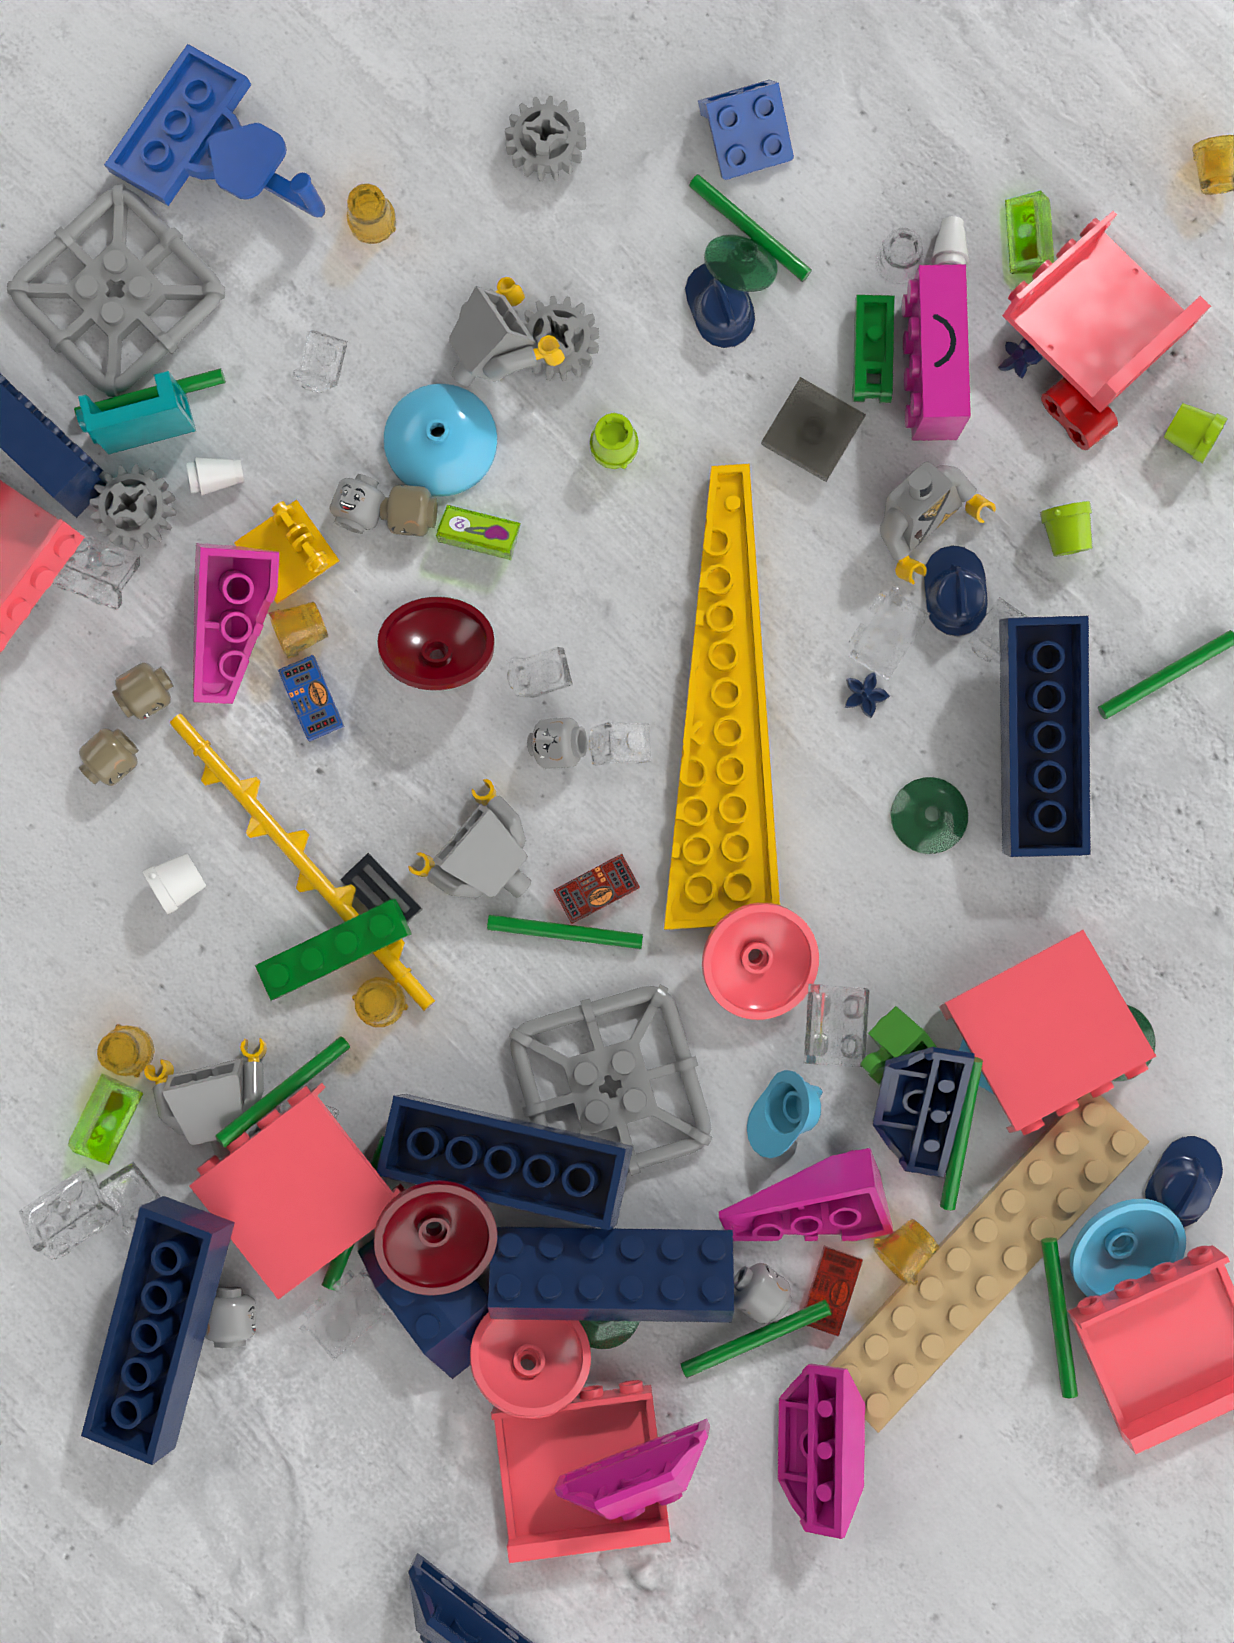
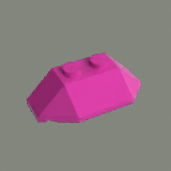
[778,1363,865,1539]
[554,1418,710,1520]

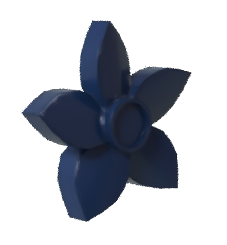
[998,338,1043,379]
[844,672,890,718]

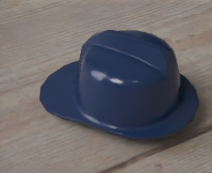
[685,261,755,348]
[924,545,988,636]
[1145,1136,1223,1227]

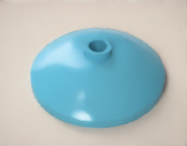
[384,384,498,496]
[1070,1199,1186,1297]

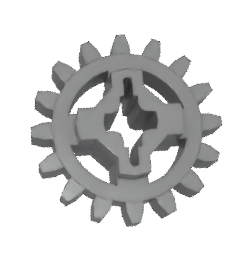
[505,96,586,182]
[523,296,599,381]
[90,464,177,550]

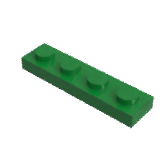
[255,899,412,1001]

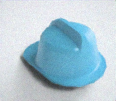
[747,1070,823,1158]

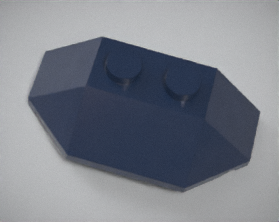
[873,1047,975,1178]
[357,1238,489,1379]
[408,1553,533,1643]

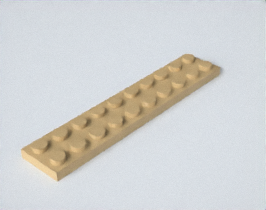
[825,1092,1150,1433]

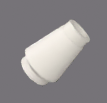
[931,216,969,266]
[186,457,244,496]

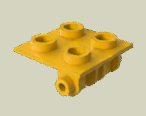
[234,499,340,604]

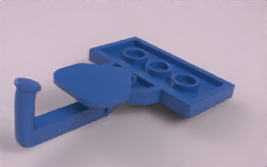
[104,44,326,218]

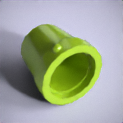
[1164,403,1228,464]
[590,413,639,469]
[1040,501,1093,557]

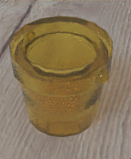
[1192,135,1234,195]
[347,183,396,244]
[268,601,329,659]
[352,977,408,1027]
[97,1024,155,1078]
[873,1219,939,1286]

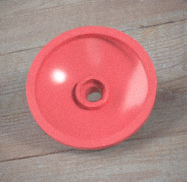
[702,903,819,1020]
[470,1312,591,1419]

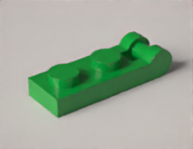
[852,294,895,403]

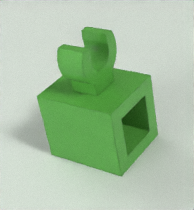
[860,1006,937,1085]

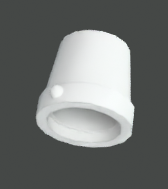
[142,853,207,915]

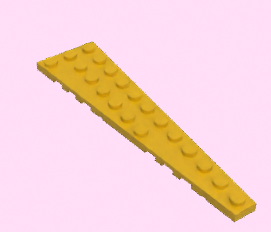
[664,464,780,930]

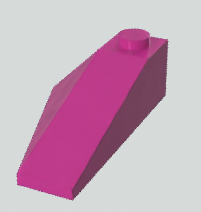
[193,543,279,704]
[719,1148,894,1241]

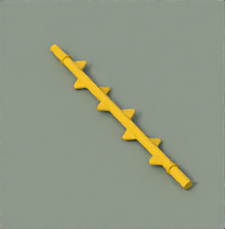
[170,714,435,1011]

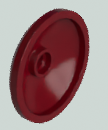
[377,597,495,690]
[374,1181,497,1295]

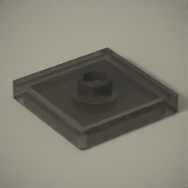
[761,377,866,482]

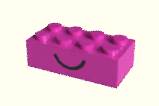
[902,264,971,441]

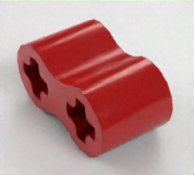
[1041,377,1118,451]

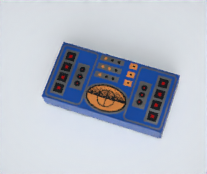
[278,655,345,742]

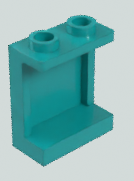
[76,371,196,455]

